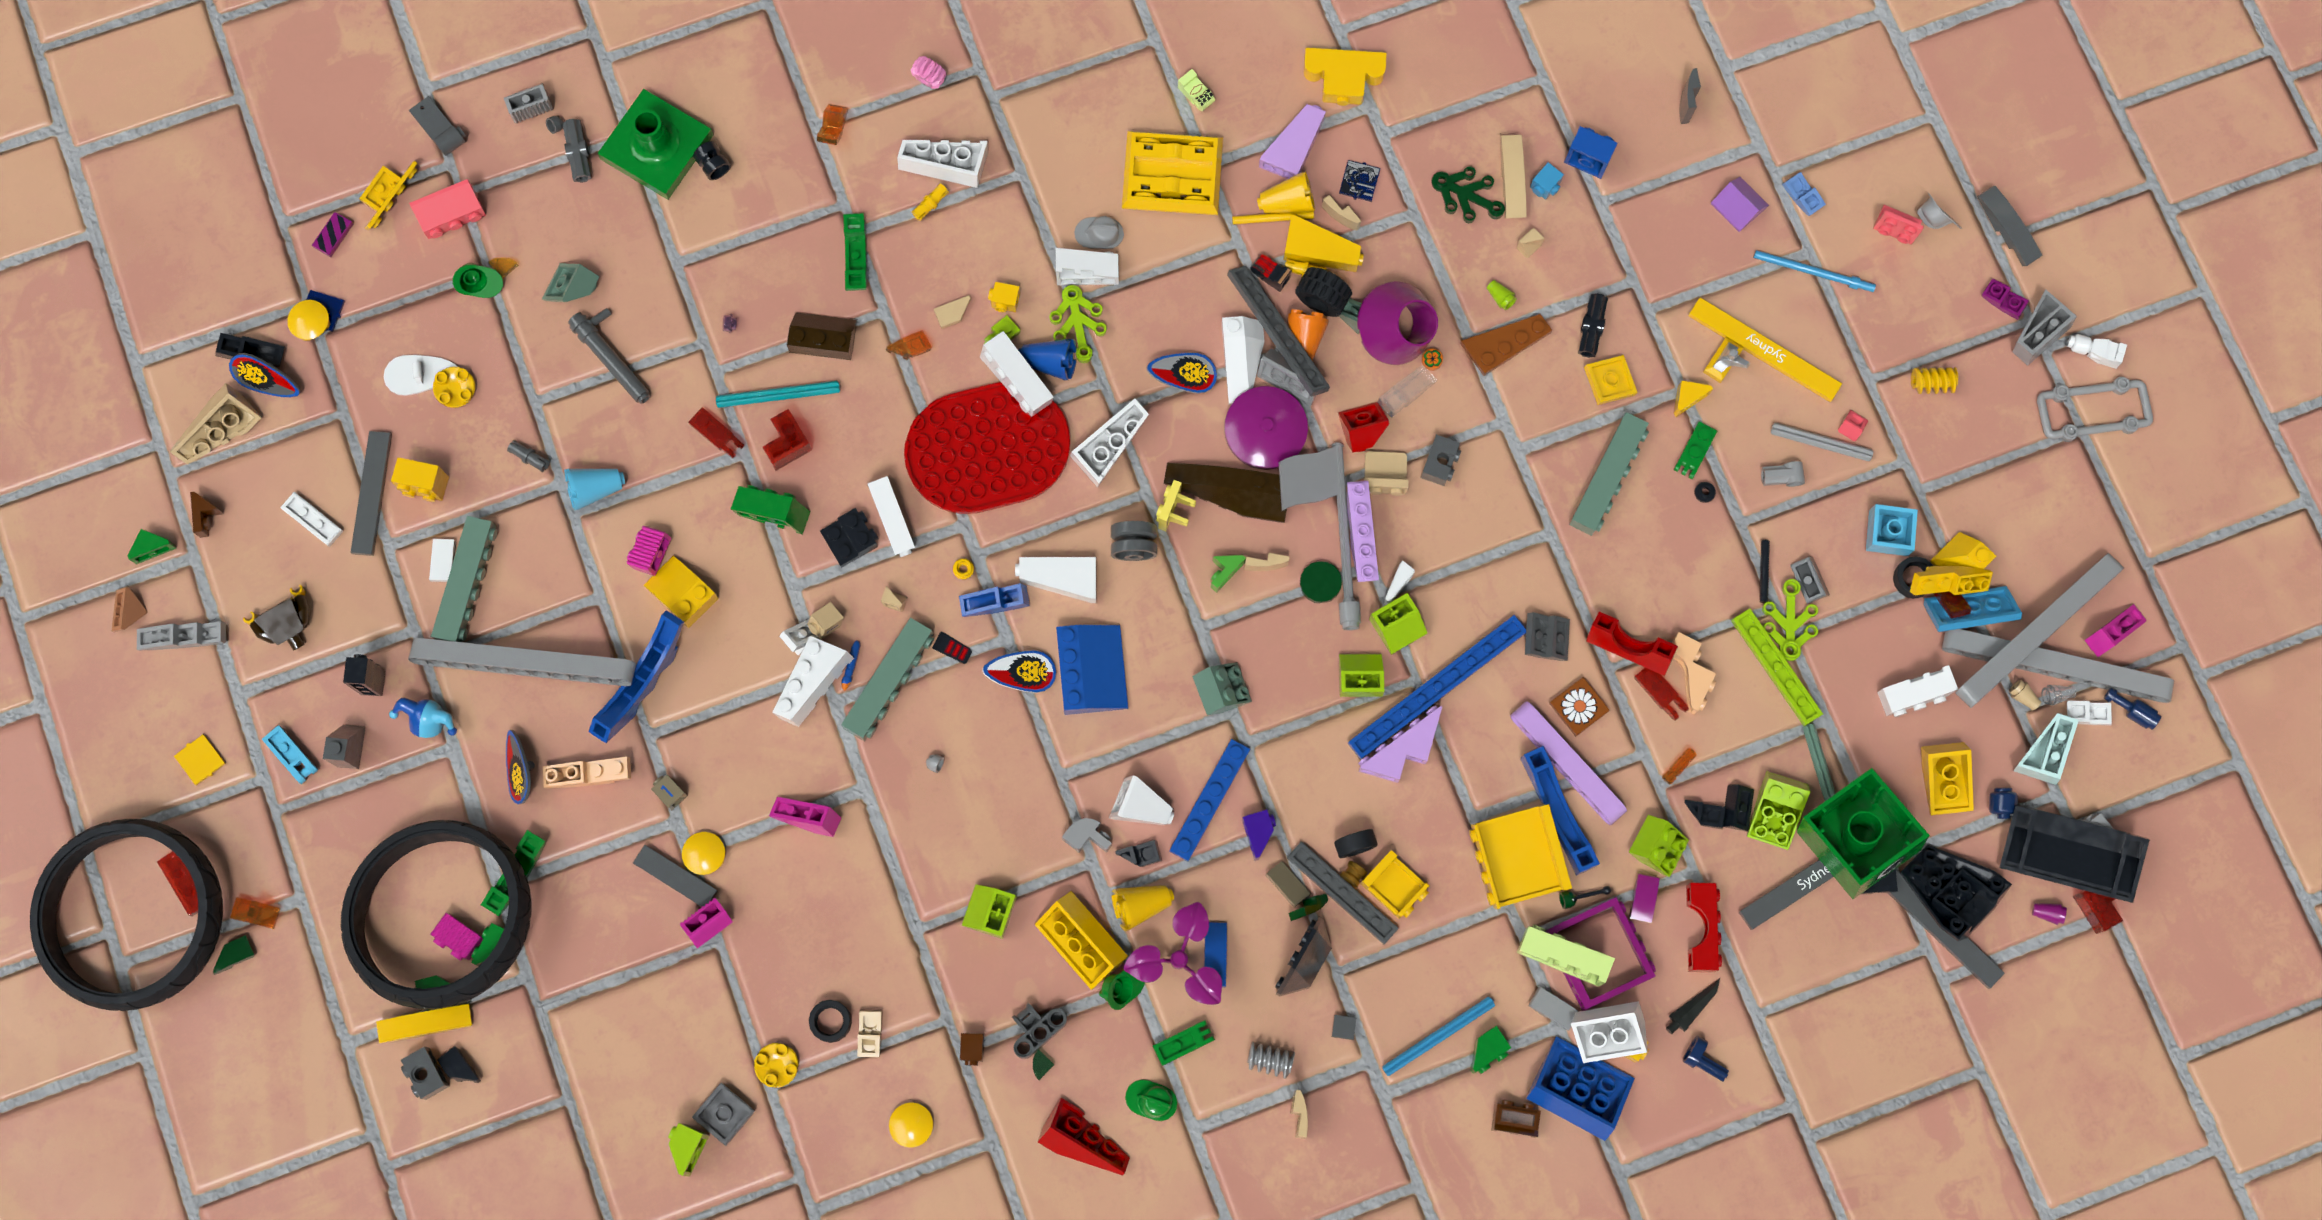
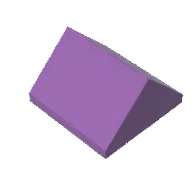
[1711,177,1769,232]

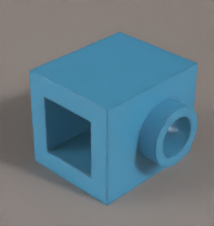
[1530,162,1564,200]

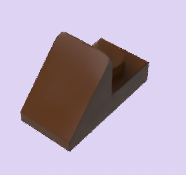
[190,492,223,538]

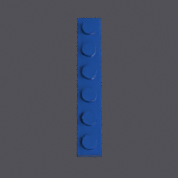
[1169,739,1250,862]

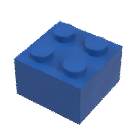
[1564,126,1617,179]

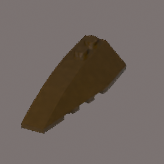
[1164,463,1287,523]

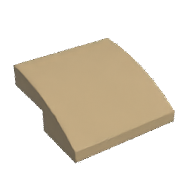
[1290,1090,1308,1139]

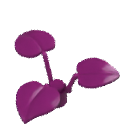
[1124,902,1222,1005]

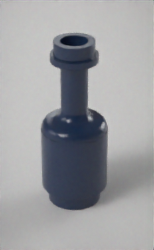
[2104,688,2161,730]

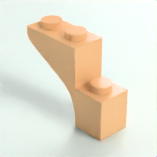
[1672,632,1716,715]

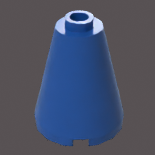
[1018,339,1077,380]

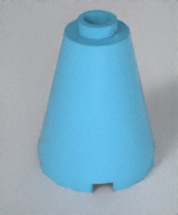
[564,469,625,510]

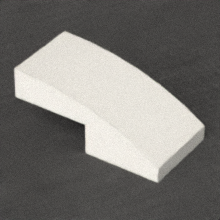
[2067,701,2112,726]

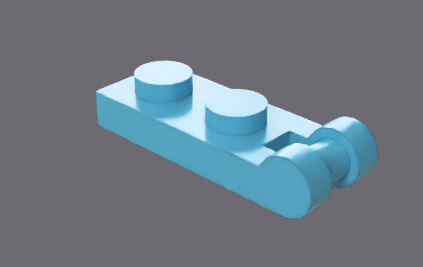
[262,725,318,784]

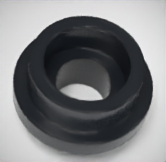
[1694,482,1716,503]

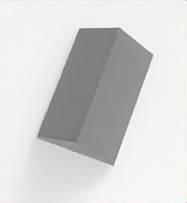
[1257,349,1325,406]

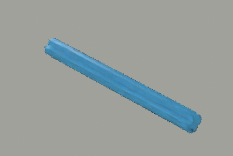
[1382,997,1495,1076]

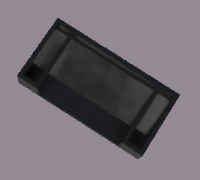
[2000,805,2150,903]

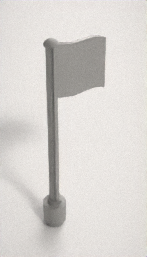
[1279,442,1361,630]

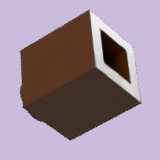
[960,1033,984,1066]

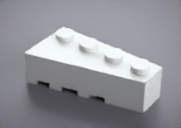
[980,331,1054,417]

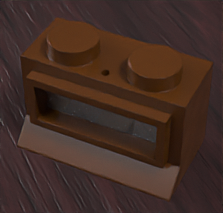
[1491,1100,1541,1138]

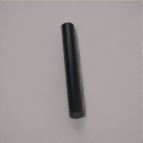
[1760,540,1770,603]

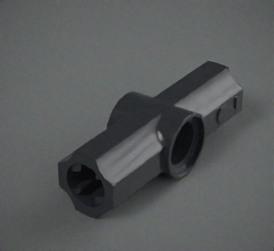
[1578,293,1608,358]

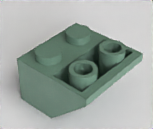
[1192,662,1252,716]

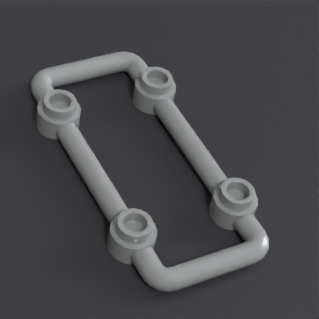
[2037,377,2153,442]

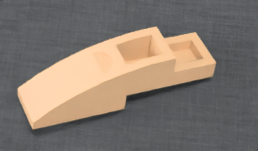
[543,756,631,788]

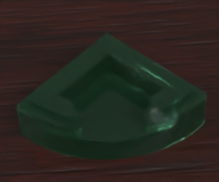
[1032,1049,1054,1081]

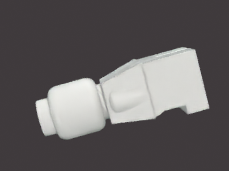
[2067,334,2127,369]

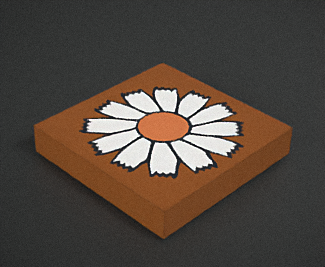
[1549,677,1610,737]

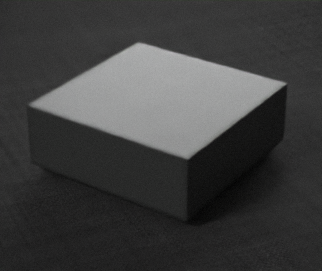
[1331,1015,1356,1040]

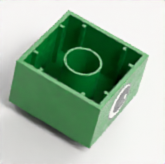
[1797,768,1930,899]

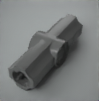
[563,119,592,183]

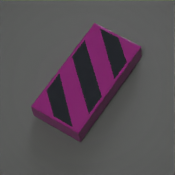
[312,212,353,257]

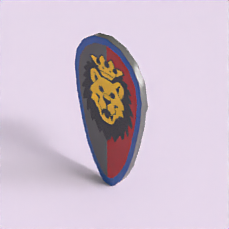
[229,353,301,397]
[506,730,535,804]

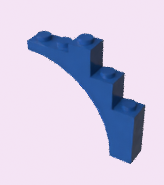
[589,610,684,743]

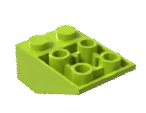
[1747,771,1810,850]

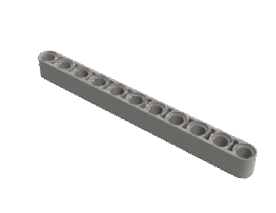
[1955,553,2124,708]
[1942,629,2174,703]
[408,638,636,686]

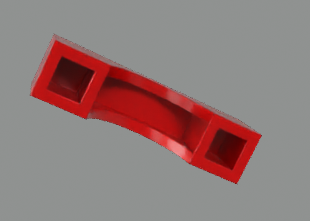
[1586,611,1678,676]
[1686,883,1722,972]

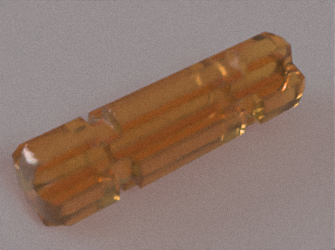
[1662,748,1697,785]

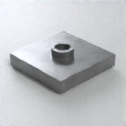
[692,1083,755,1146]

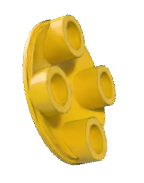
[287,300,330,341]
[433,367,475,408]
[682,832,725,875]
[754,1043,799,1088]
[889,1103,933,1147]

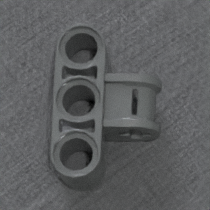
[1012,1003,1067,1059]

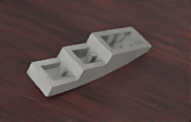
[137,621,226,651]

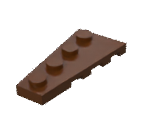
[1460,314,1552,376]

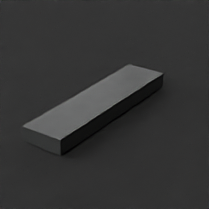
[633,845,718,907]

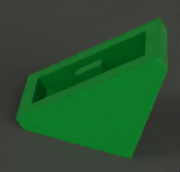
[127,529,177,564]

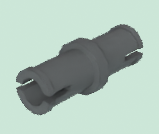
[507,440,550,472]

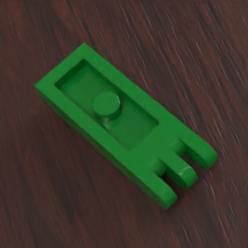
[1674,422,1717,479]
[1153,1020,1215,1066]

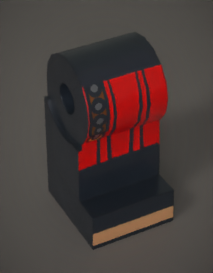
[1250,254,1292,292]

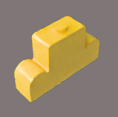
[1303,48,1387,106]

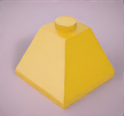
[1930,532,1996,569]

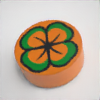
[1422,349,1443,371]

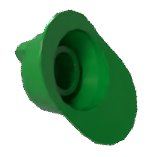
[452,263,503,298]
[1099,970,1145,1010]
[1125,1080,1177,1121]

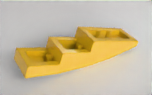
[376,1004,472,1044]

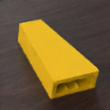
[1284,215,1364,272]

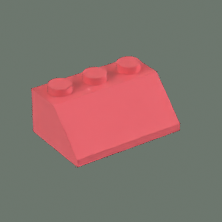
[409,179,486,239]

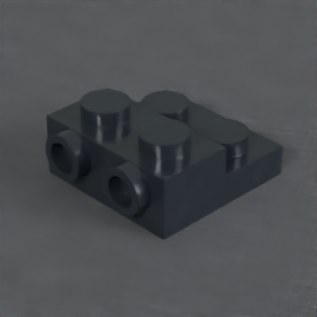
[820,508,879,568]

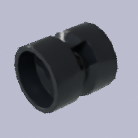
[693,141,731,181]

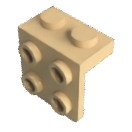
[1364,451,1408,496]

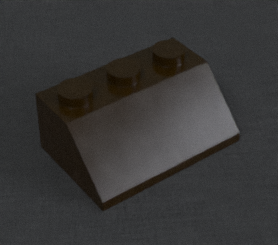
[787,312,857,360]

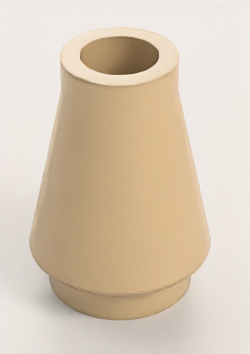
[2009,680,2041,711]

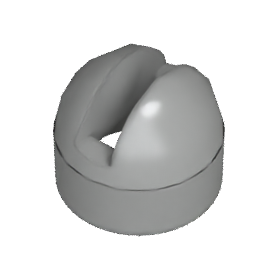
[926,754,944,773]

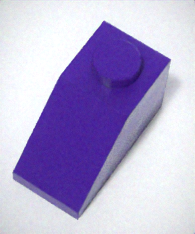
[1242,810,1276,861]

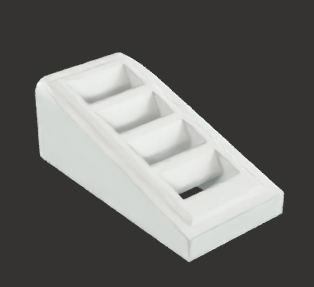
[1384,561,1415,605]

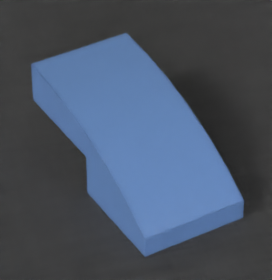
[1782,172,1826,216]

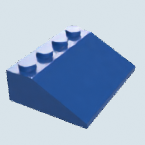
[1056,625,1128,715]
[1526,1036,1635,1141]

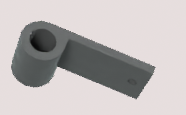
[409,96,466,156]

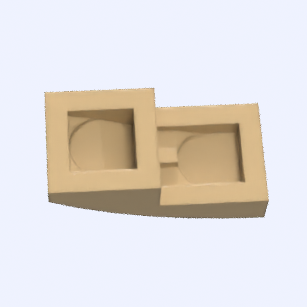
[1322,195,1361,231]
[1244,553,1290,571]
[857,1010,882,1057]

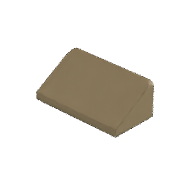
[1266,861,1311,908]

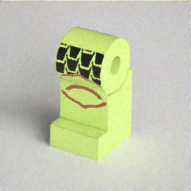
[1178,69,1215,111]

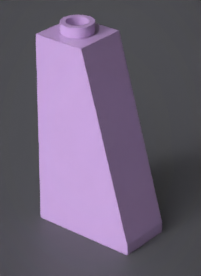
[1259,104,1326,179]

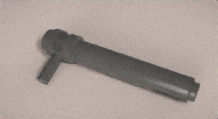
[568,308,650,404]

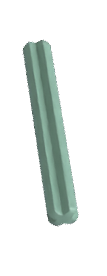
[1803,724,1836,801]

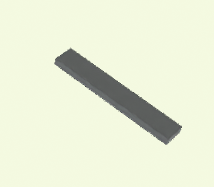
[350,431,392,556]
[1287,842,1399,945]

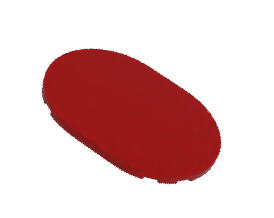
[904,382,1070,514]

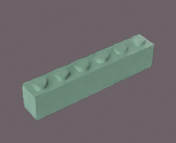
[1569,412,1649,536]
[431,516,497,642]
[841,617,934,742]

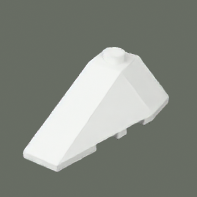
[1221,316,1264,405]

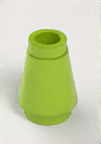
[1486,280,1517,310]

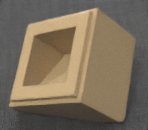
[1517,228,1544,258]
[881,586,907,612]

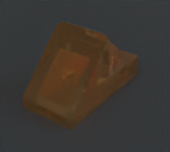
[230,897,281,929]

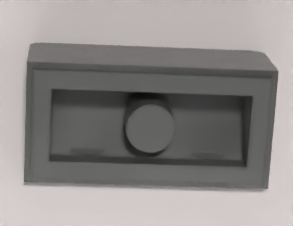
[1790,557,1830,604]

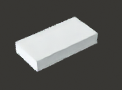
[429,539,456,582]

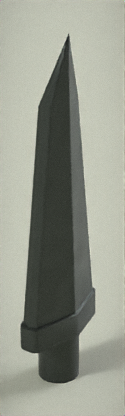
[1666,978,1720,1034]

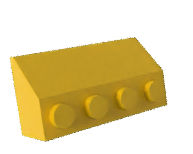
[1034,891,1128,990]

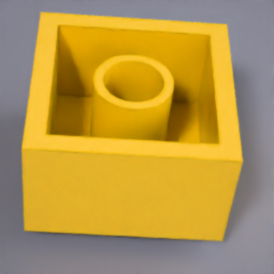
[391,457,449,502]

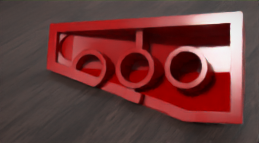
[1038,1098,1130,1176]

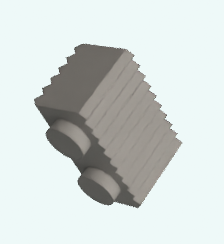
[504,84,553,123]

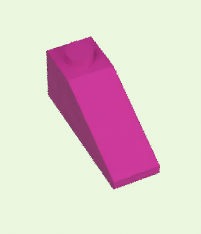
[2084,604,2147,657]
[769,797,841,837]

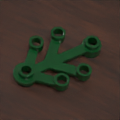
[1431,166,1505,224]

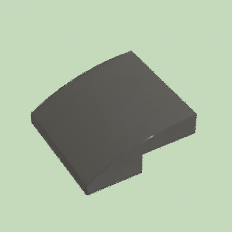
[1679,68,1701,124]
[1525,612,1570,661]

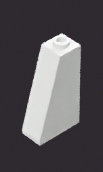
[868,476,915,557]
[1015,557,1096,603]

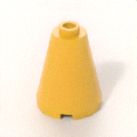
[1257,172,1315,213]
[1111,885,1174,931]

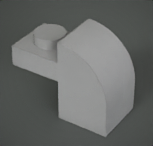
[1062,818,1112,853]

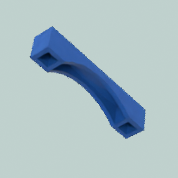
[1521,746,1600,876]

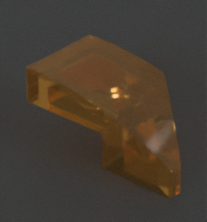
[886,330,932,360]

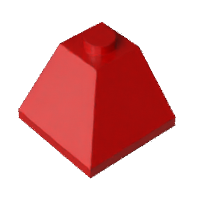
[1338,402,1389,453]

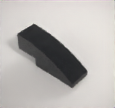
[215,333,285,367]

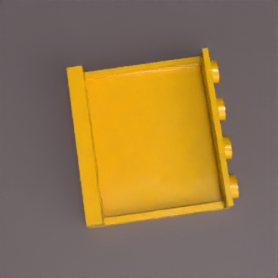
[1469,804,1572,909]

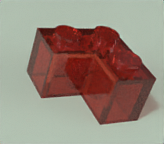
[762,409,812,471]
[2073,890,2123,934]

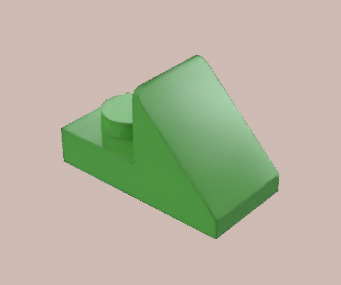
[1211,555,1246,593]

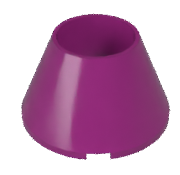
[1357,281,1438,365]

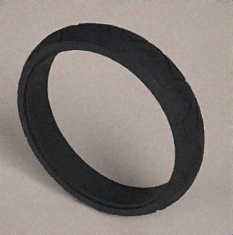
[30,819,223,1011]
[341,820,532,1009]

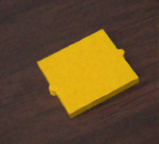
[174,734,226,786]

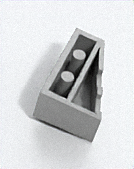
[2013,289,2077,366]

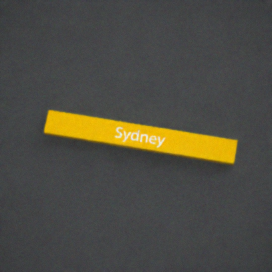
[1688,298,1842,402]

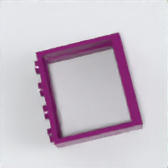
[1545,897,1656,1011]

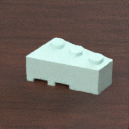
[2014,713,2079,785]

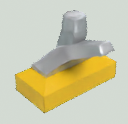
[1703,337,1751,383]

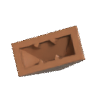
[111,587,148,632]

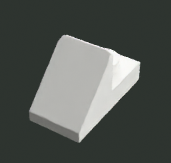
[779,619,819,655]

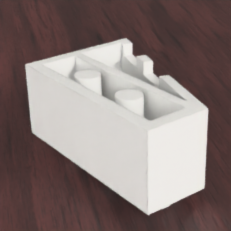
[1056,248,1119,285]
[1877,665,1958,717]

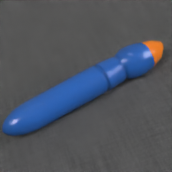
[841,640,860,691]

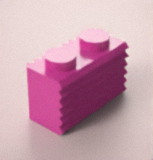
[627,525,672,576]
[680,898,733,949]
[430,913,483,961]

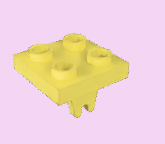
[1156,480,1196,531]

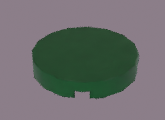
[1300,561,1342,604]

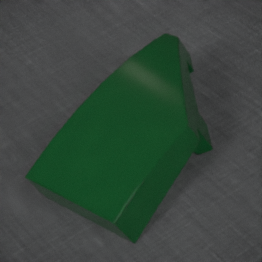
[1288,894,1328,921]
[213,935,254,975]

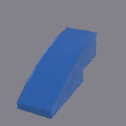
[959,583,1030,617]
[1204,922,1227,988]

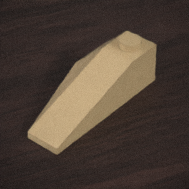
[170,383,261,464]

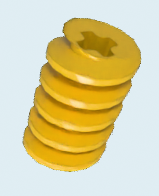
[1911,367,1958,394]

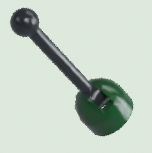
[1559,886,1611,909]

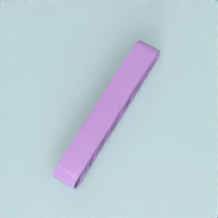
[1510,701,1627,825]

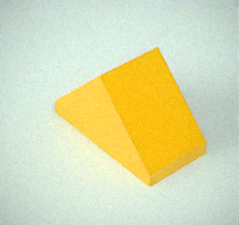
[1674,380,1713,417]

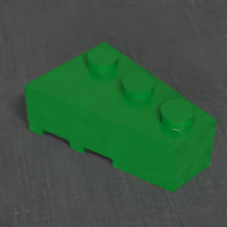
[731,485,811,535]

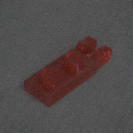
[688,407,745,459]
[1634,668,1689,721]

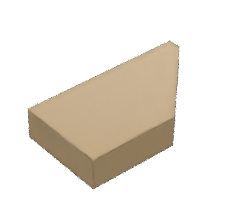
[934,295,971,329]

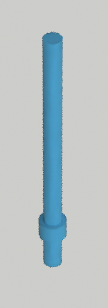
[1754,250,1876,292]

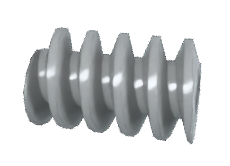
[1247,1042,1295,1079]

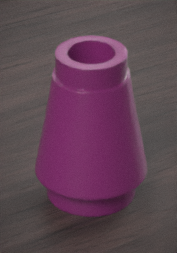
[2032,903,2067,925]

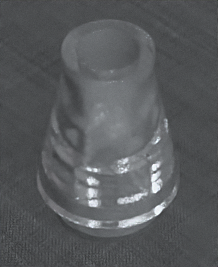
[2041,685,2076,706]

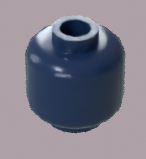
[1989,788,2018,819]

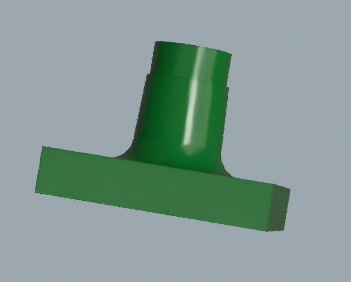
[597,89,714,200]

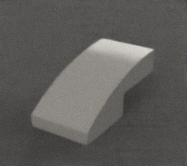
[1528,987,1579,1031]

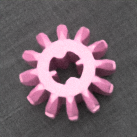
[911,56,946,89]

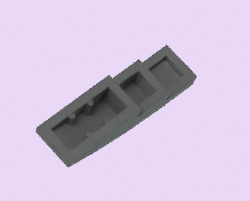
[1977,186,2043,266]

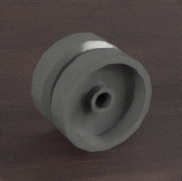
[1111,521,1157,561]

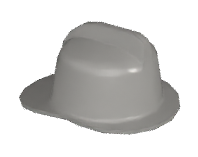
[1917,193,1962,229]
[1074,216,1124,249]

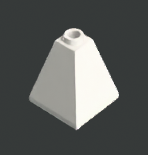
[1109,775,1174,825]

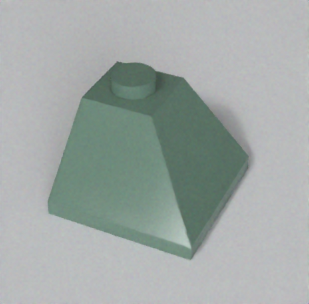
[542,263,599,302]

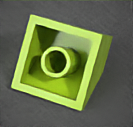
[668,1123,709,1177]

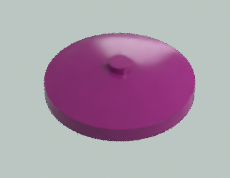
[1224,386,1308,470]

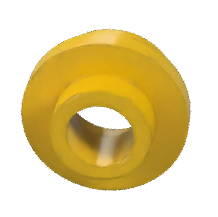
[953,558,974,580]

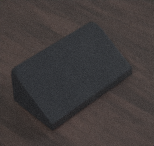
[1723,784,1754,832]

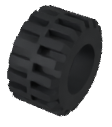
[1295,267,1352,317]

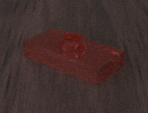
[1933,591,1972,618]

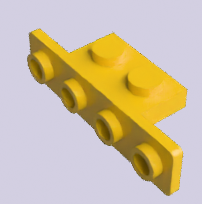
[359,161,418,230]

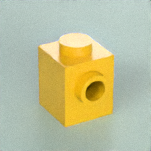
[988,282,1020,313]

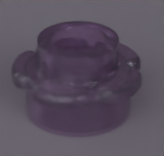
[722,313,737,333]

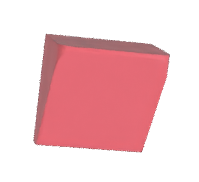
[1838,410,1868,441]

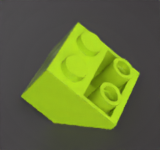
[1369,593,1427,655]
[1339,654,1384,697]
[1629,815,1689,877]
[962,884,1017,939]

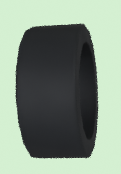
[1893,556,1933,599]
[1334,829,1378,858]
[809,1000,852,1043]

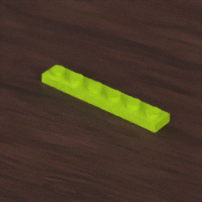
[1731,608,1823,726]

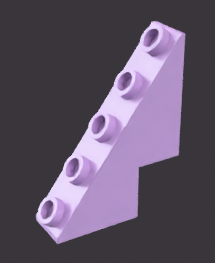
[1347,480,1379,582]
[1358,705,1442,783]

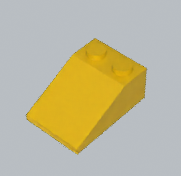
[644,555,719,629]
[1921,742,1974,815]

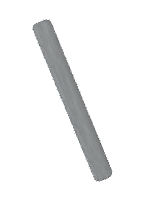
[1771,423,1873,461]

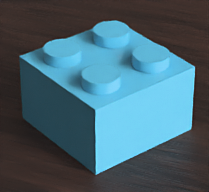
[1866,504,1918,556]

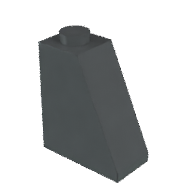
[323,724,366,769]

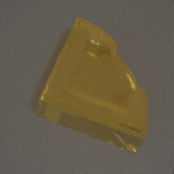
[488,258,519,278]

